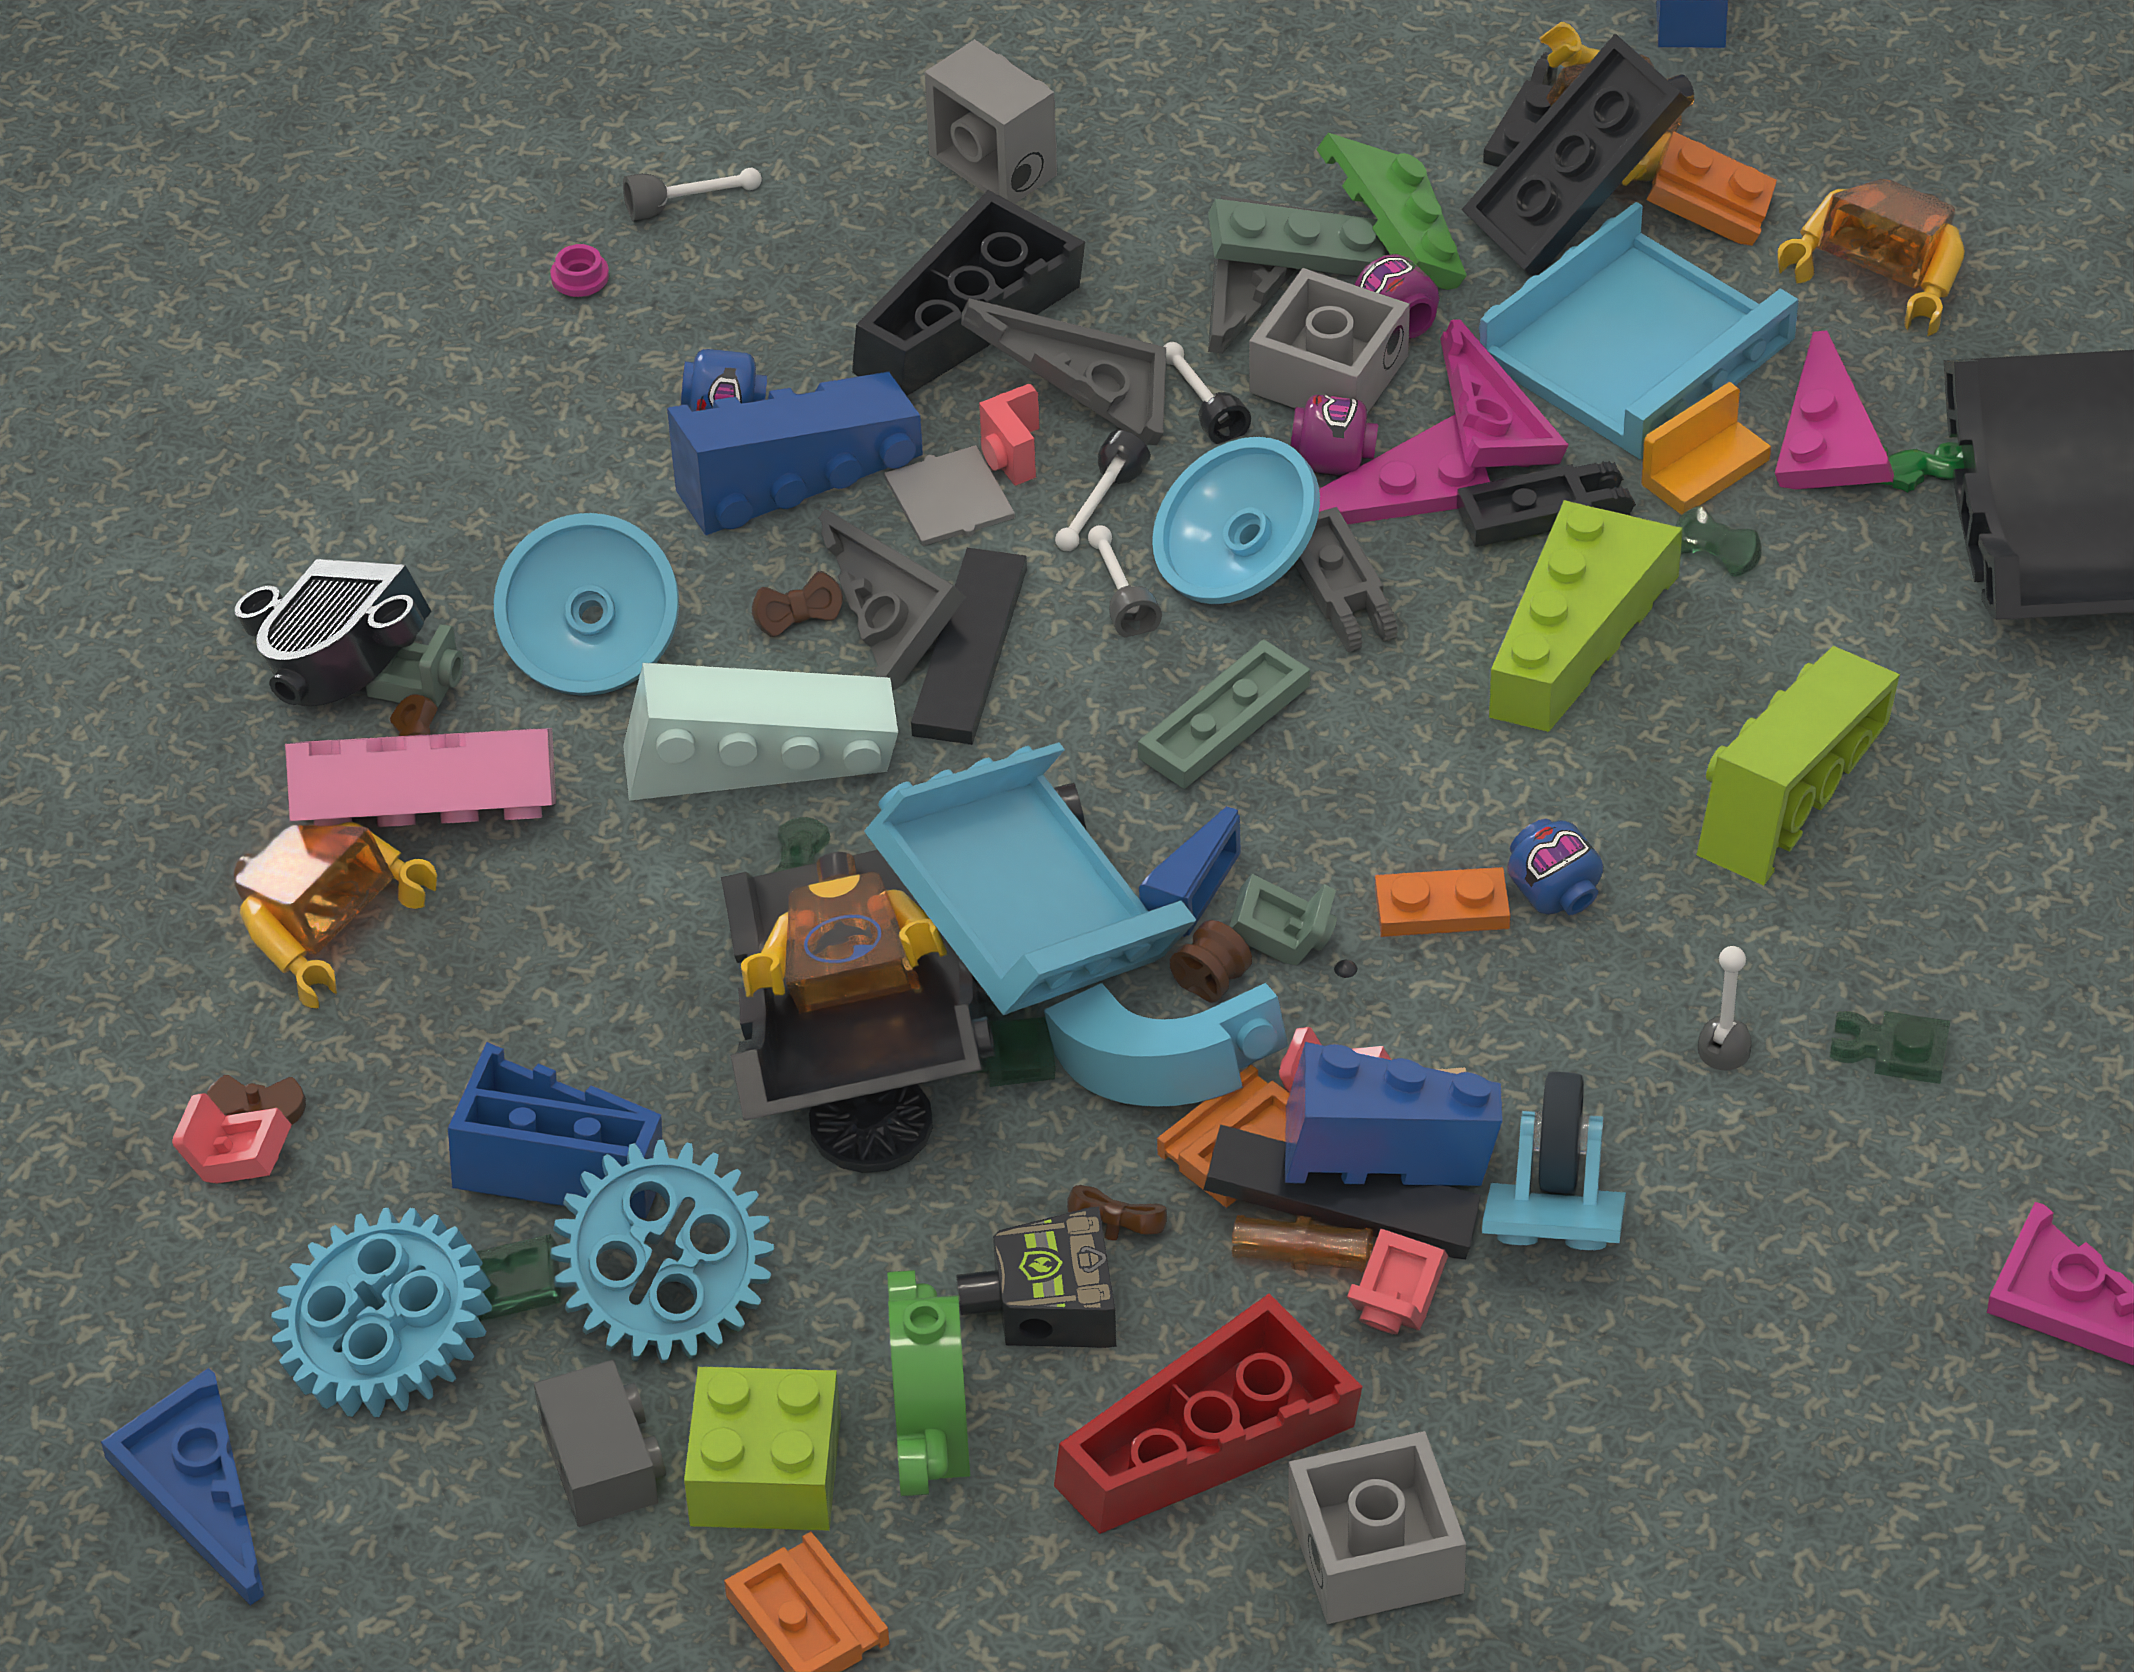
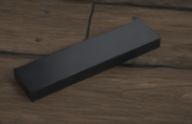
[911,548,1027,745]
[1203,1124,1481,1260]

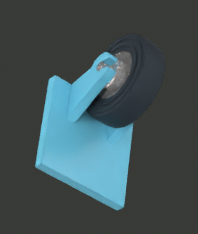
[1482,1072,1626,1250]

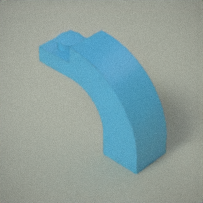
[1044,983,1288,1107]

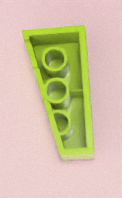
[1489,500,1683,732]
[1696,646,1900,886]

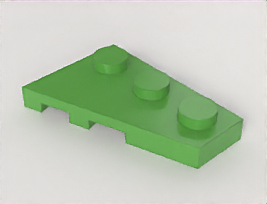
[1316,133,1467,290]

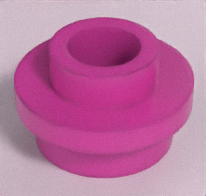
[550,244,609,297]

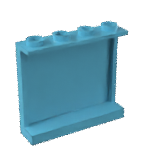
[1479,202,1799,460]
[864,742,1197,1015]

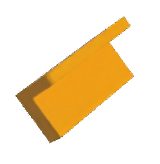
[1641,382,1771,516]

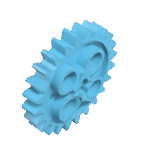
[550,1140,774,1363]
[271,1208,492,1417]

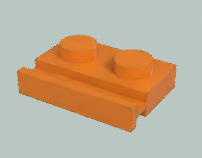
[1646,131,1777,246]
[1157,1064,1290,1208]
[724,1531,889,1672]

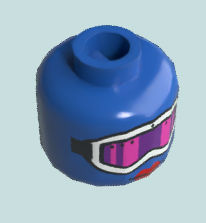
[680,349,767,412]
[1507,819,1604,915]

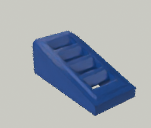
[1139,806,1241,937]

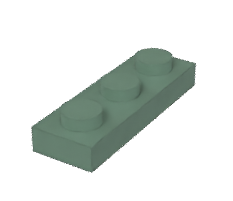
[1208,198,1385,276]
[1138,639,1310,789]

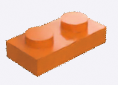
[1375,867,1510,937]

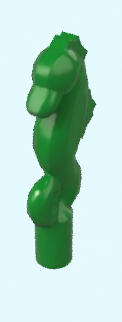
[1865,442,1964,493]

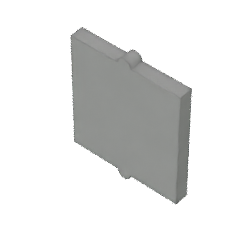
[884,445,1015,546]

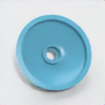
[1152,437,1320,604]
[494,513,679,696]

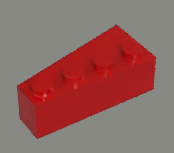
[1054,1293,1363,1534]

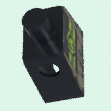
[956,1206,1117,1348]

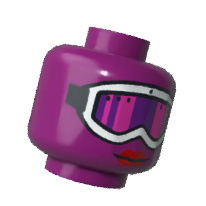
[1354,254,1440,339]
[1290,395,1378,477]

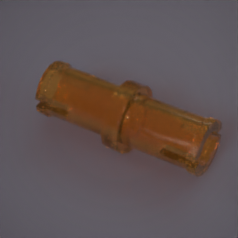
[1232,1215,1373,1272]

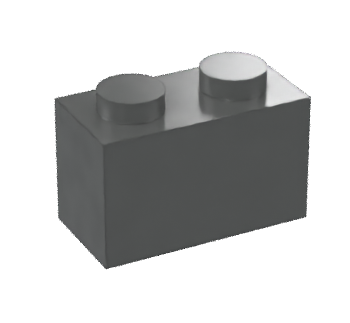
[534,1359,666,1527]

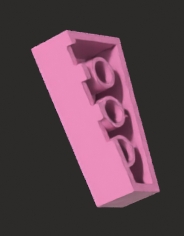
[285,728,556,830]

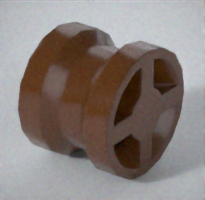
[1170,920,1252,1003]

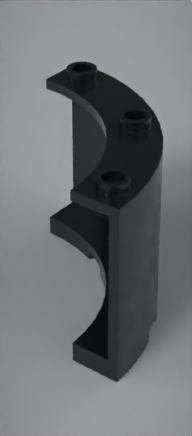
[1944,349,2134,620]
[721,850,996,1121]

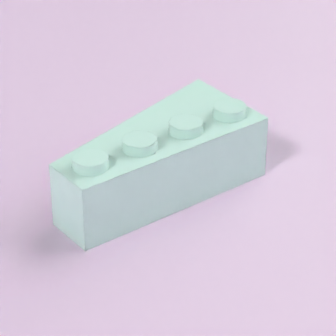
[623,663,898,801]

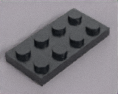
[1461,34,1692,276]

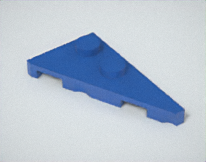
[101,1368,265,1606]

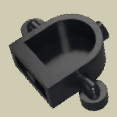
[235,559,432,706]

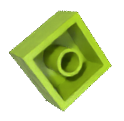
[684,1366,841,1531]

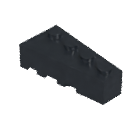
[852,190,1085,396]

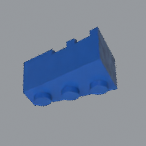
[448,1042,662,1219]
[1285,1042,1502,1186]

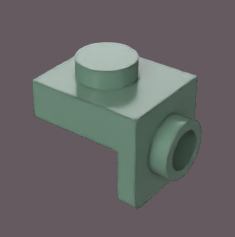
[366,624,464,707]
[1229,874,1337,965]

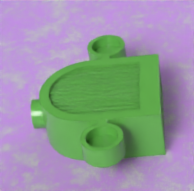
[887,1270,970,1497]

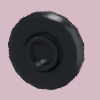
[809,1084,933,1173]

